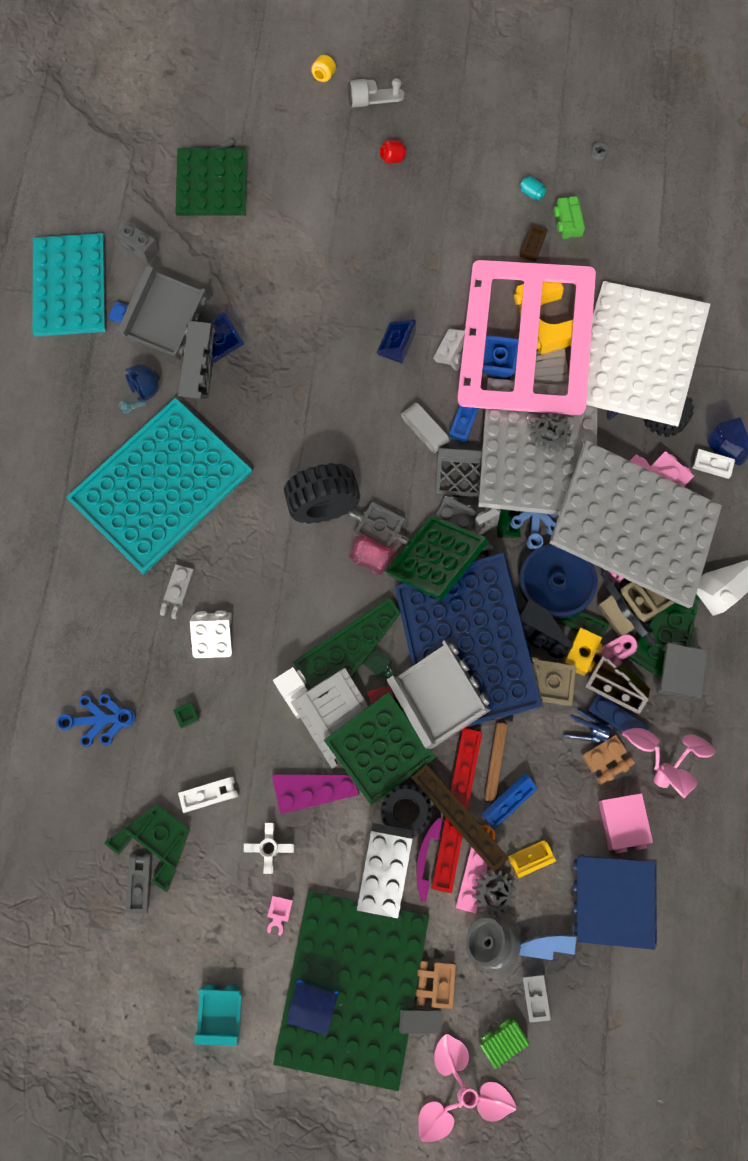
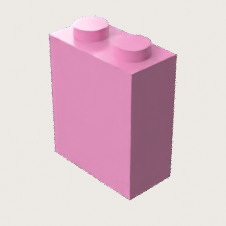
[598,794,653,854]

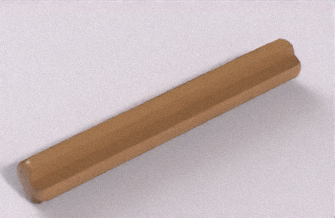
[484,723,507,802]

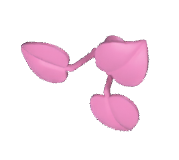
[622,728,716,798]
[418,1034,516,1142]

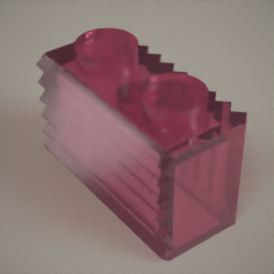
[349,534,395,575]

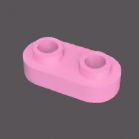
[599,635,638,660]

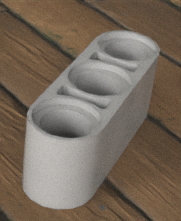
[401,402,450,453]

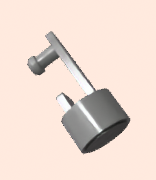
[348,78,404,108]

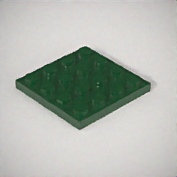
[175,148,247,216]
[385,515,489,601]
[324,692,436,805]

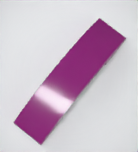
[416,818,442,902]

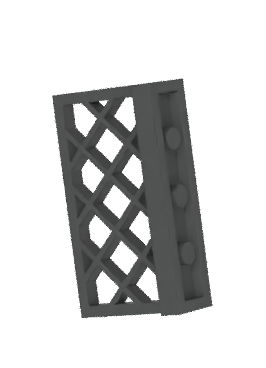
[435,448,482,498]

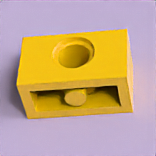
[563,628,603,676]

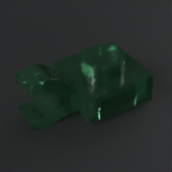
[363,649,397,678]

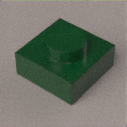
[173,702,200,729]

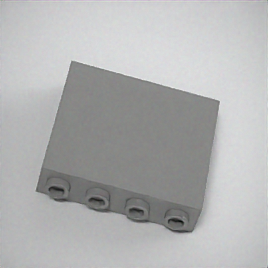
[387,641,491,749]

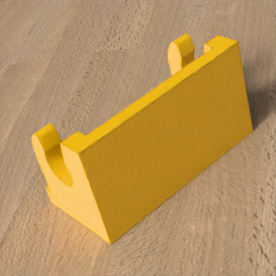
[508,840,556,878]

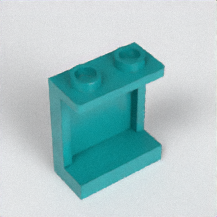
[194,984,243,1046]

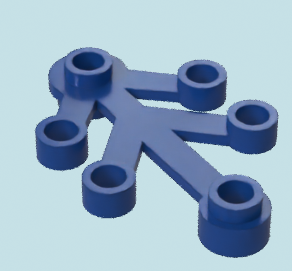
[56,694,135,747]

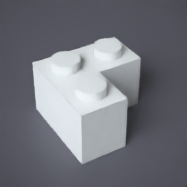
[273,667,308,719]

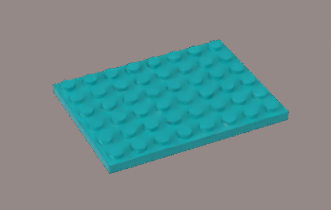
[66,398,253,575]

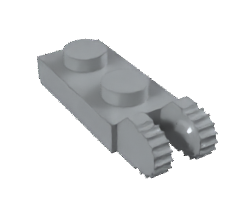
[160,564,194,619]

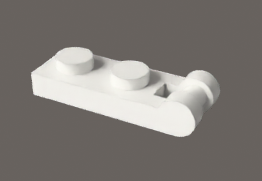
[178,777,238,813]

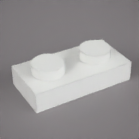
[692,449,735,479]

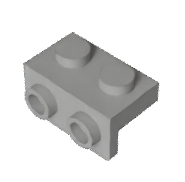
[433,329,465,371]

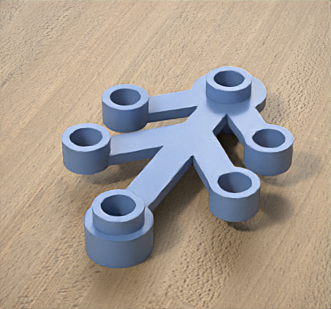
[510,511,558,550]

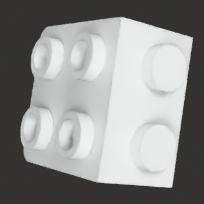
[190,611,232,658]

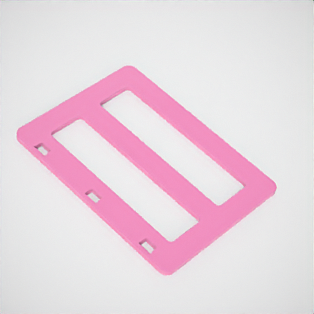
[458,260,596,415]

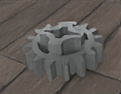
[529,413,572,453]
[472,869,516,916]

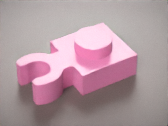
[267,896,293,936]

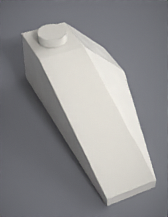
[696,560,748,616]

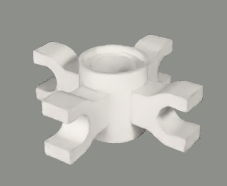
[244,823,294,874]

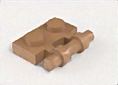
[582,735,635,785]
[416,961,456,1009]

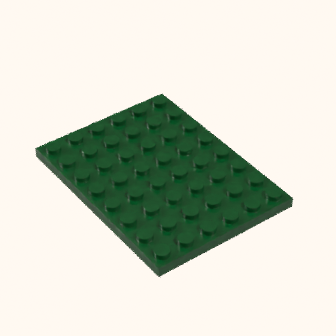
[273,891,429,1092]

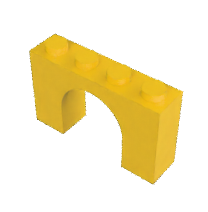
[514,282,573,355]

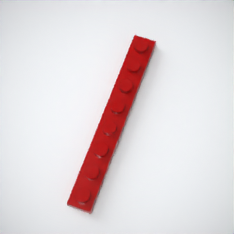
[431,728,482,894]

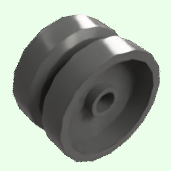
[466,918,521,970]

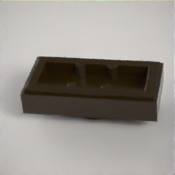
[520,224,548,262]

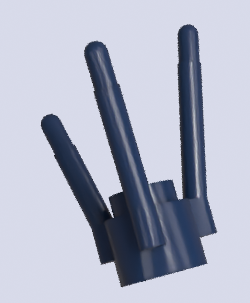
[563,709,611,743]

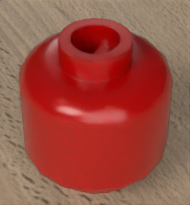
[380,140,406,164]

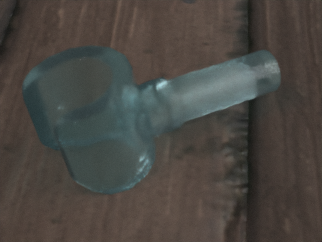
[119,400,146,414]

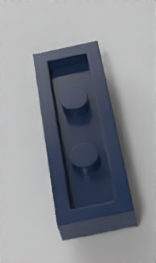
[587,694,649,734]

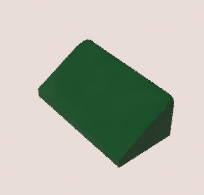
[497,509,521,538]

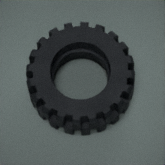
[284,463,361,524]

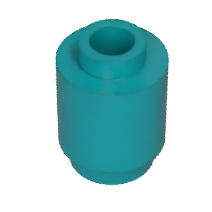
[520,176,547,201]

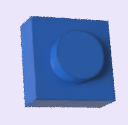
[108,301,128,323]

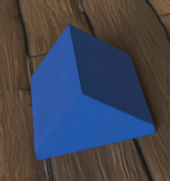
[482,335,519,379]

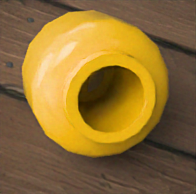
[311,55,336,82]

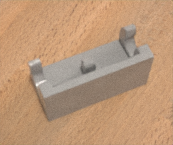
[523,973,552,1022]

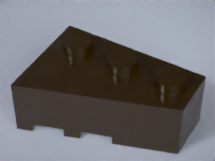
[585,646,650,714]

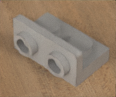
[474,507,501,535]

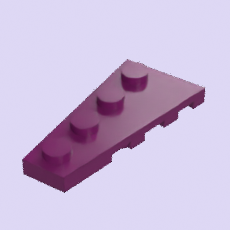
[272,775,359,814]

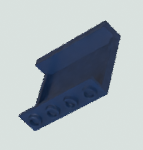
[574,854,657,950]

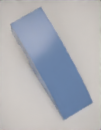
[519,935,576,960]

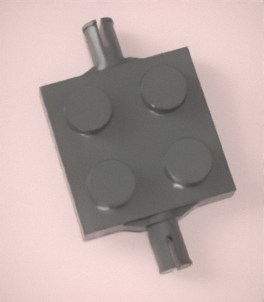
[350,502,410,553]

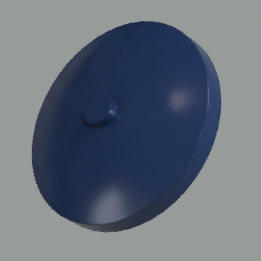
[519,544,597,619]

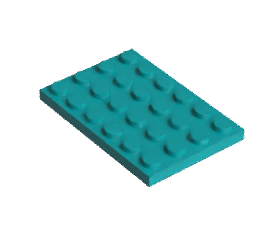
[32,233,106,337]

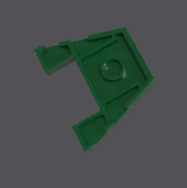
[104,805,190,892]

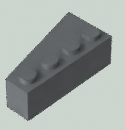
[178,321,215,399]

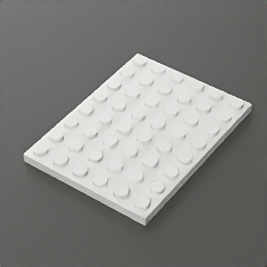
[586,281,710,426]

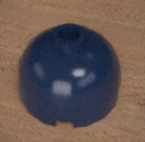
[125,364,160,402]

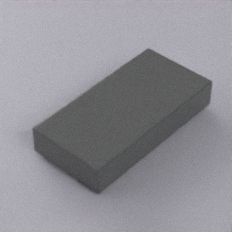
[399,1009,442,1034]

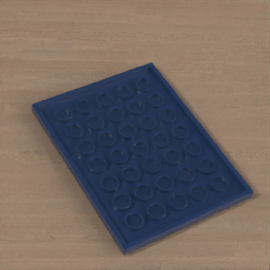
[395,553,544,728]

